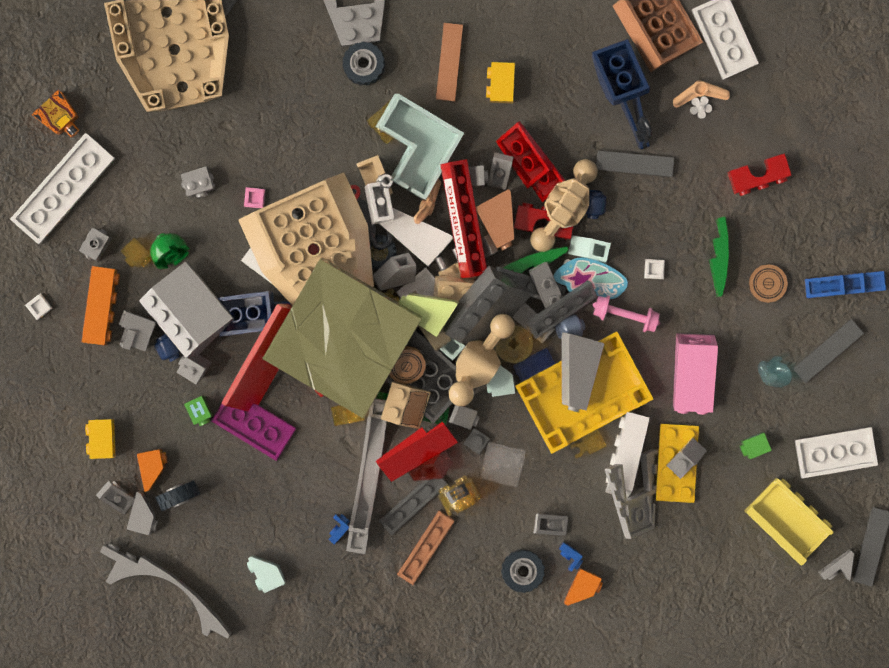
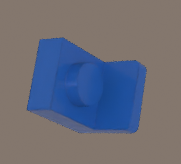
[328,514,350,544]
[559,541,583,572]

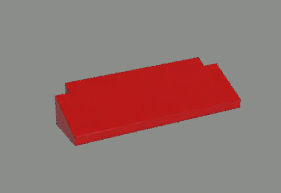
[222,303,292,412]

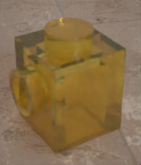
[121,238,151,268]

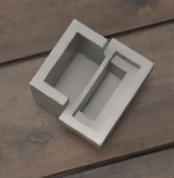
[119,310,156,351]

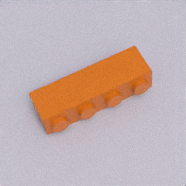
[82,266,120,345]

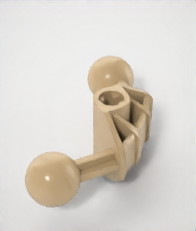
[530,159,598,252]
[449,314,515,407]

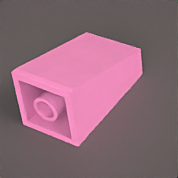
[673,334,718,415]

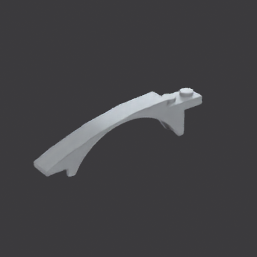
[346,399,387,554]
[100,543,231,638]

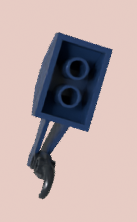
[592,39,652,150]

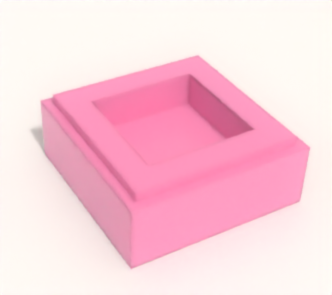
[244,187,265,208]

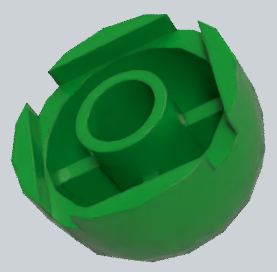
[150,233,190,269]

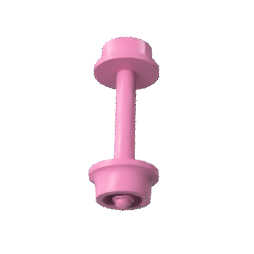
[592,296,660,332]

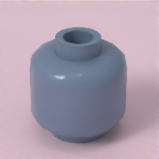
[555,314,585,339]

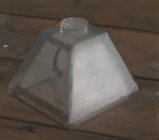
[480,441,526,487]

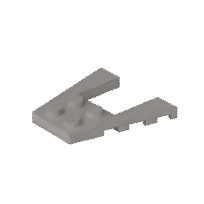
[324,0,385,47]
[605,449,658,539]

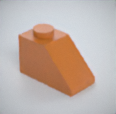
[137,449,168,492]
[564,568,603,605]

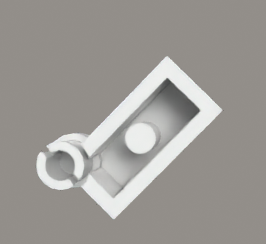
[364,174,394,225]

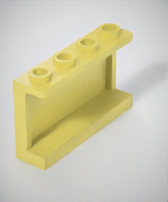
[744,478,834,566]

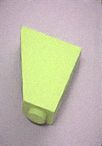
[398,293,459,337]

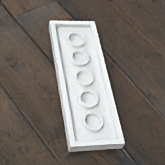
[10,133,115,245]

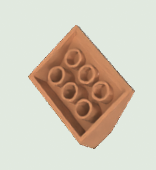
[613,0,703,72]

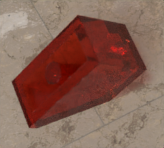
[408,451,453,481]

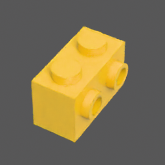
[486,62,515,104]
[85,419,116,459]

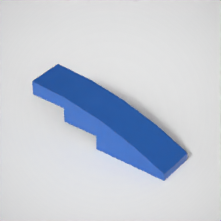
[805,271,887,298]

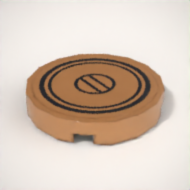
[749,264,788,303]
[389,346,426,384]

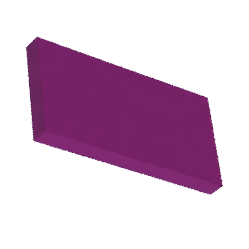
[211,404,297,461]

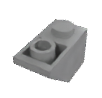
[468,166,488,188]
[373,253,416,291]

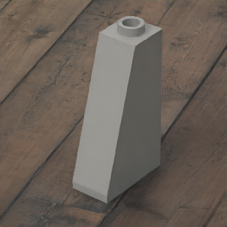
[562,332,604,413]

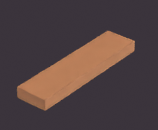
[436,23,463,102]
[397,510,455,585]

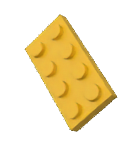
[655,424,699,503]

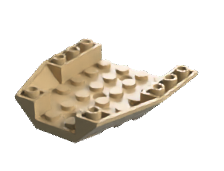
[104,0,229,112]
[239,172,374,306]

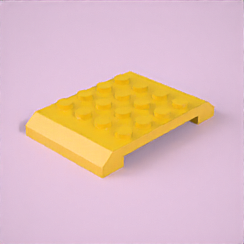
[515,331,653,454]

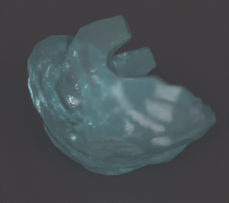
[758,357,792,388]

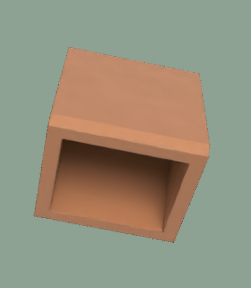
[476,189,514,251]

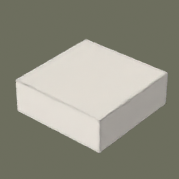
[644,259,665,279]
[25,293,53,320]

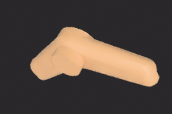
[673,80,730,108]
[414,178,441,224]

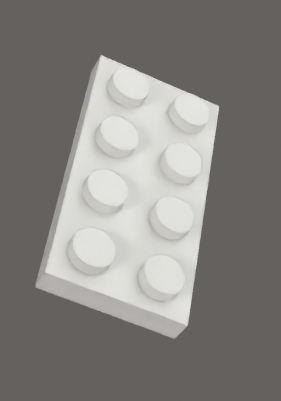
[692,0,759,80]
[795,427,878,478]

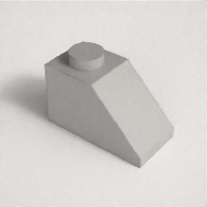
[449,405,480,430]
[127,491,158,535]

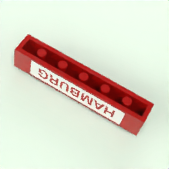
[440,159,487,278]

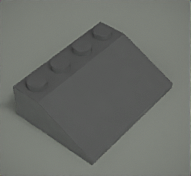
[443,266,533,345]
[386,328,458,424]

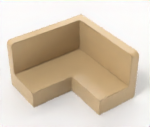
[357,155,393,195]

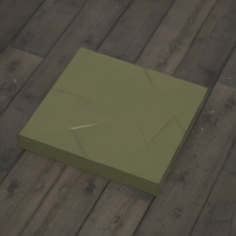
[263,258,423,418]

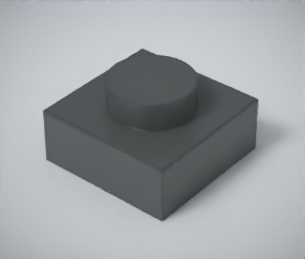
[463,428,490,454]

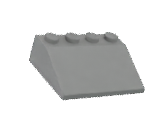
[139,262,234,358]

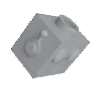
[181,167,215,198]
[79,228,112,261]
[177,355,212,384]

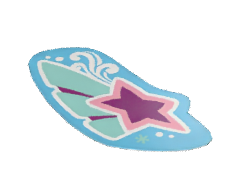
[553,258,628,299]

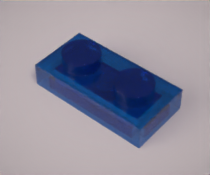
[513,348,555,382]

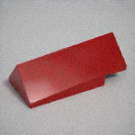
[496,121,565,202]
[375,422,458,482]

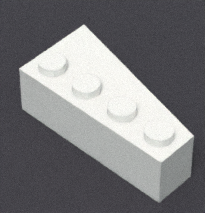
[606,412,649,498]

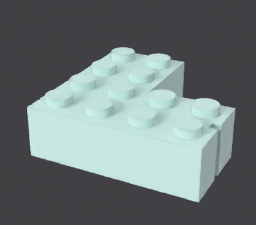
[376,94,464,200]

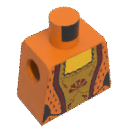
[32,90,80,138]

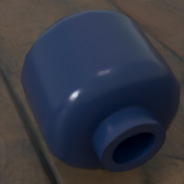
[585,190,607,219]
[154,334,180,362]

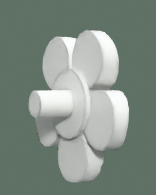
[690,96,712,118]

